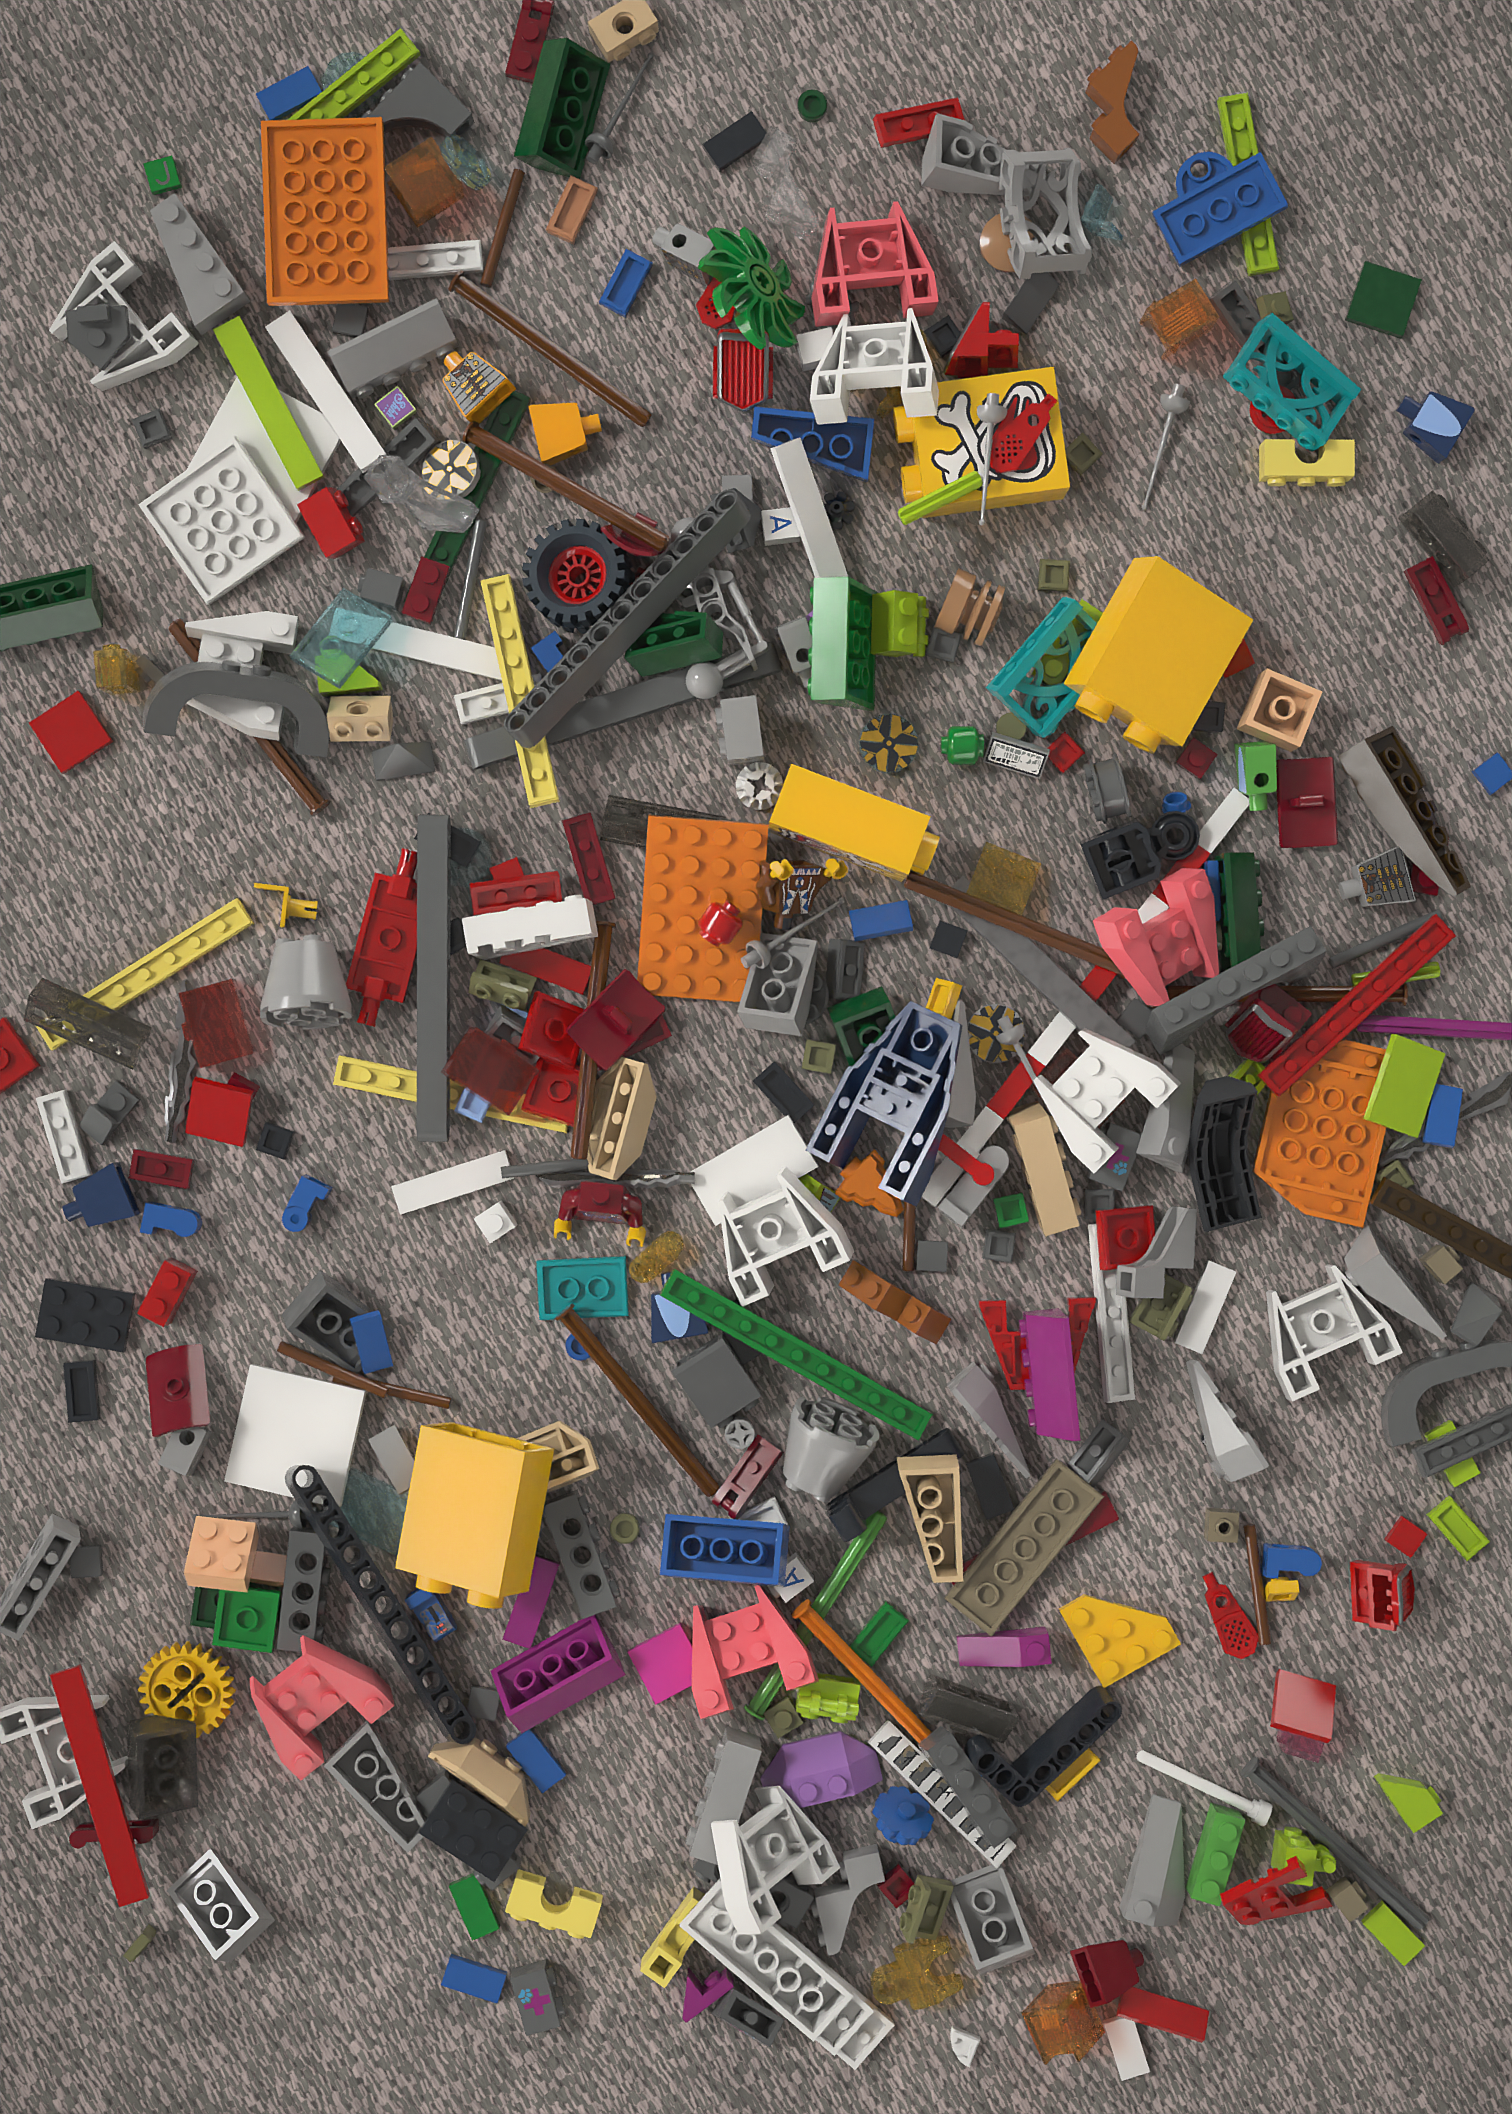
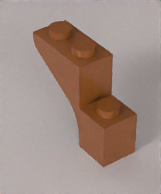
[1085,40,1139,164]
[839,1260,952,1345]

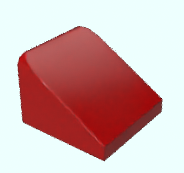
[1223,638,1255,679]

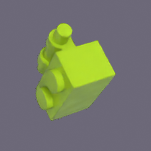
[871,590,929,658]
[796,1672,861,1724]
[1271,1827,1336,1886]

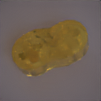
[629,1231,684,1283]

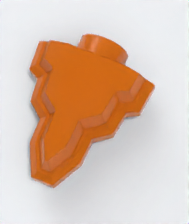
[835,1149,904,1217]

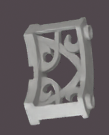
[999,148,1092,279]

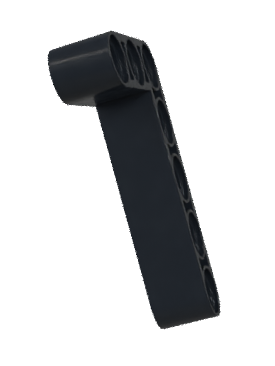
[826,1428,965,1542]
[964,1686,1122,1807]

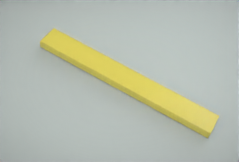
[481,574,560,808]
[35,898,255,1051]
[333,1055,569,1133]

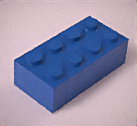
[660,1514,790,1587]

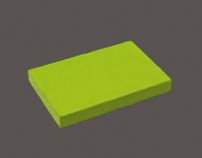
[1363,1034,1446,1138]

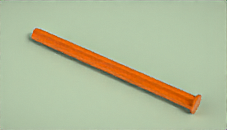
[792,1599,932,1743]

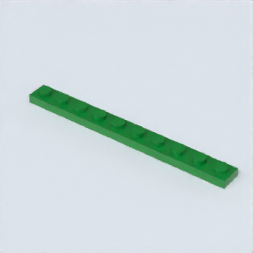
[659,1269,933,1441]

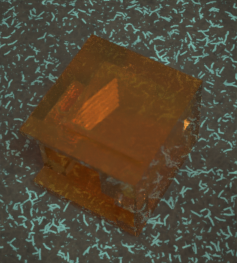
[384,137,464,228]
[1139,278,1219,360]
[1021,1980,1106,2065]

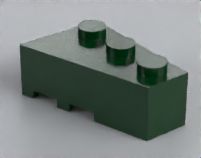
[624,611,724,677]

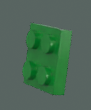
[212,1587,282,1653]

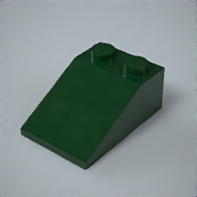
[827,986,895,1066]

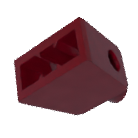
[1070,1940,1144,2008]

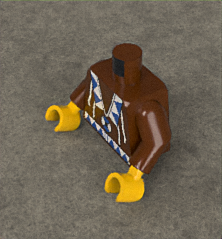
[756,858,848,930]

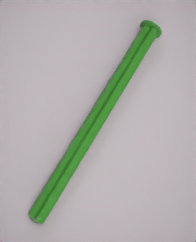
[744,1511,887,1720]

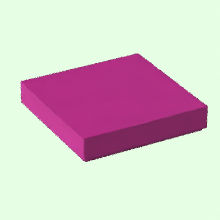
[628,1622,692,1705]

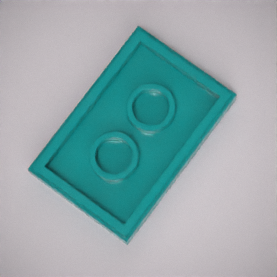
[536,1256,629,1320]

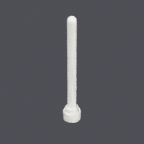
[1137,1750,1273,1827]

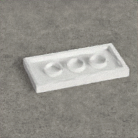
[690,1114,819,1226]

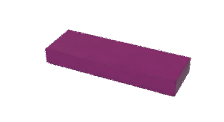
[502,1554,560,1649]

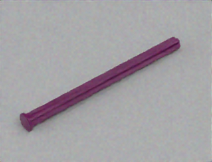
[1356,1015,1512,1041]

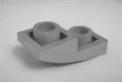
[368,1425,415,1495]

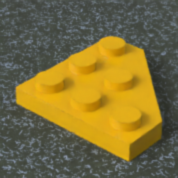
[1059,1594,1181,1688]

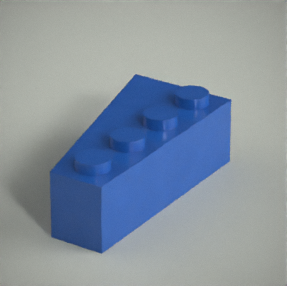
[751,406,874,483]

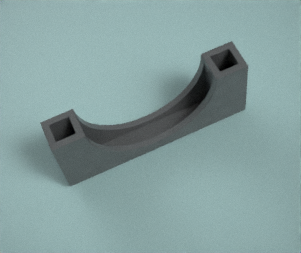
[361,63,475,144]
[1145,926,1326,1055]

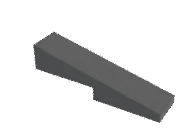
[1205,280,1302,390]
[337,418,441,517]

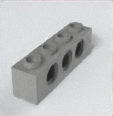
[0,1513,81,1641]

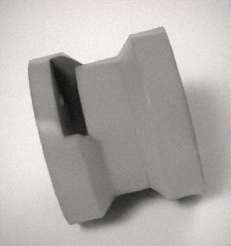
[725,1416,754,1449]

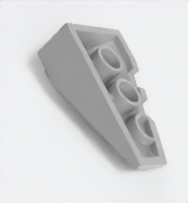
[921,113,1046,197]
[945,1001,976,1128]
[1136,1044,1195,1173]
[1344,1225,1447,1339]
[1186,1359,1269,1482]
[947,1361,1031,1479]
[1119,1794,1185,1927]

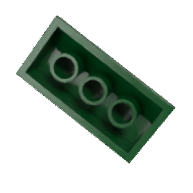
[514,37,610,179]
[0,564,103,652]
[1213,852,1265,972]

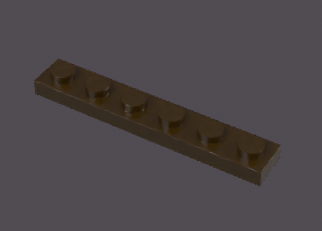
[1369,1176,1512,1280]

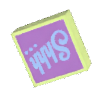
[374,386,417,430]

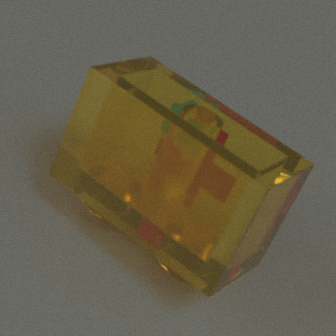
[93,644,140,695]

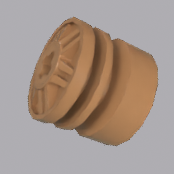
[934,568,1006,646]

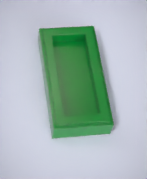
[849,1600,909,1667]
[449,1873,500,1941]

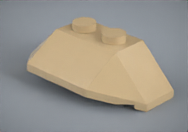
[587,1057,657,1180]
[516,1421,599,1494]
[428,1738,531,1827]

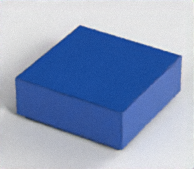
[1471,752,1512,795]

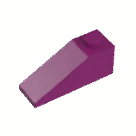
[956,1626,1052,1667]

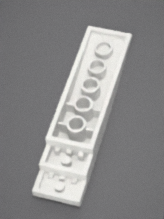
[679,1879,894,2070]

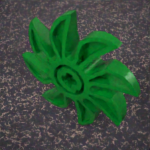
[698,226,805,350]

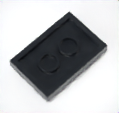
[35,1278,136,1352]
[418,1779,528,1882]

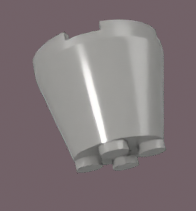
[260,934,352,1030]
[783,1396,879,1502]

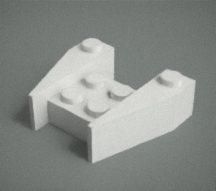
[49,241,199,391]
[810,308,939,424]
[185,611,298,741]
[1033,1028,1181,1173]
[719,1166,854,1307]
[1266,1264,1403,1401]
[0,1695,131,1829]
[711,1786,840,1934]

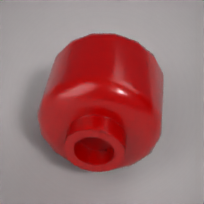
[698,900,743,947]

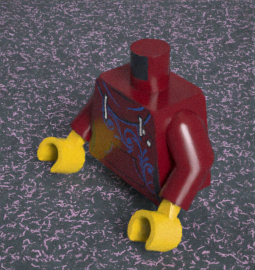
[554,1181,646,1247]

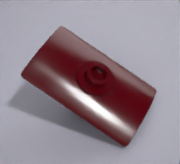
[601,512,668,557]
[1276,757,1338,848]
[566,969,666,1071]
[146,1344,210,1438]

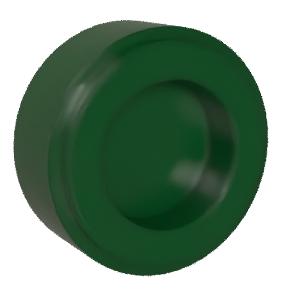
[797,89,827,123]

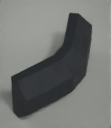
[1188,1076,1262,1232]

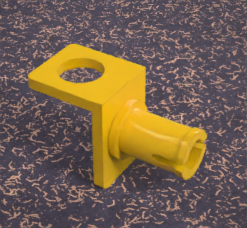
[254,883,318,928]

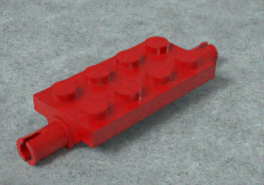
[346,848,417,1027]

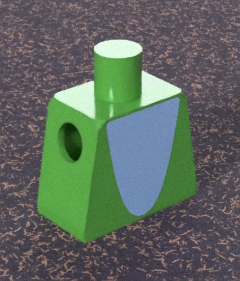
[1234,741,1277,811]

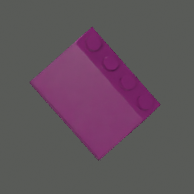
[1019,1308,1081,1441]

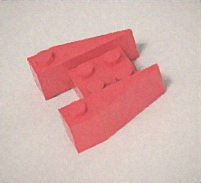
[811,201,939,327]
[1093,868,1219,1006]
[692,1585,819,1719]
[249,1635,395,1781]

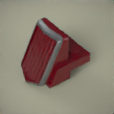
[1224,984,1312,1063]

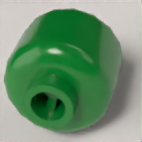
[940,726,984,765]

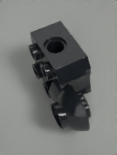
[1080,811,1200,900]

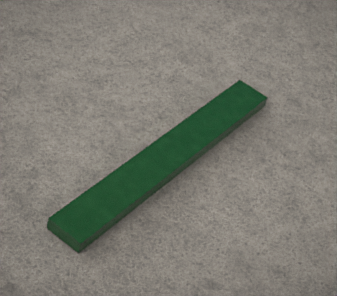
[403,391,531,603]

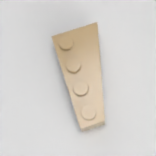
[1006,1101,1081,1236]
[897,1454,963,1583]

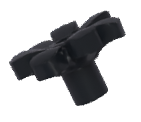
[823,492,855,531]

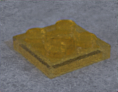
[966,842,1041,915]

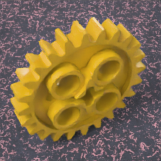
[138,1641,236,1739]

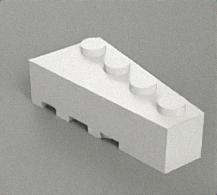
[462,895,598,960]

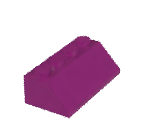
[490,1614,626,1733]

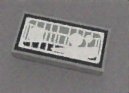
[983,732,1050,779]

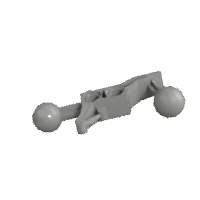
[671,517,769,700]

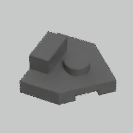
[65,304,131,371]

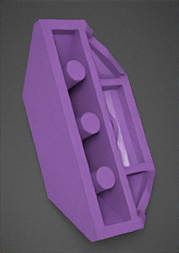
[760,1731,883,1808]

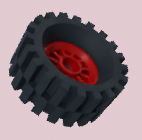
[522,518,635,634]

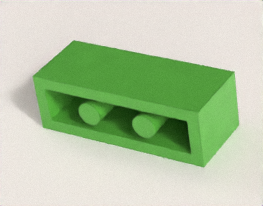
[1185,1802,1246,1907]

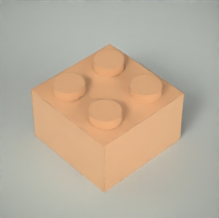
[1237,668,1322,752]
[184,1516,259,1593]

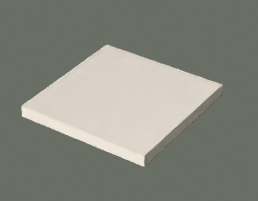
[187,377,341,523]
[138,436,305,605]
[224,1364,367,1507]

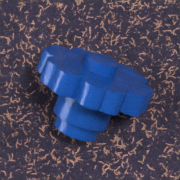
[872,1786,934,1845]

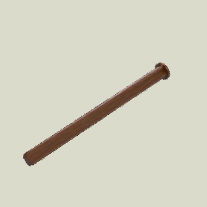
[448,270,652,427]
[462,421,670,551]
[168,618,331,816]
[904,871,1125,979]
[571,921,616,1160]
[1167,982,1408,1006]
[554,1303,719,1497]

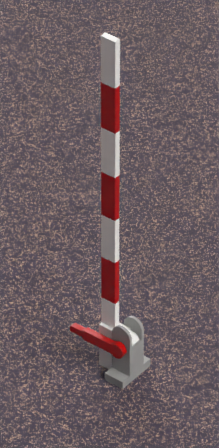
[922,788,1249,1229]

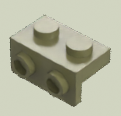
[468,959,537,1011]
[1129,1274,1193,1341]
[899,1875,954,1944]

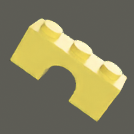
[1259,439,1355,487]
[505,1869,603,1939]
[640,1886,705,1988]

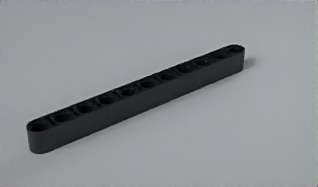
[285,1465,476,1744]

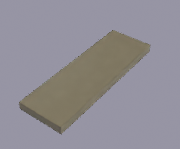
[944,1458,1104,1637]

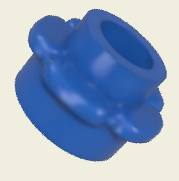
[1162,792,1191,813]

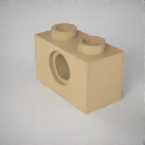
[588,0,659,63]
[327,696,393,742]

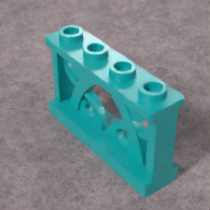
[1223,313,1361,452]
[986,597,1097,738]

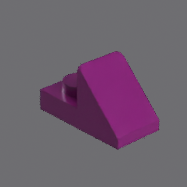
[682,1967,734,2023]

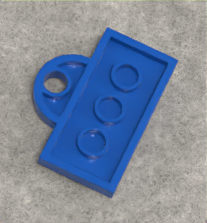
[1152,152,1288,267]

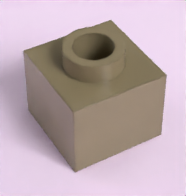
[1419,1244,1463,1284]
[1204,1508,1240,1543]
[1326,1876,1369,1923]

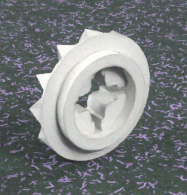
[736,762,783,810]

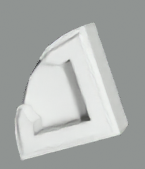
[950,2025,980,2067]

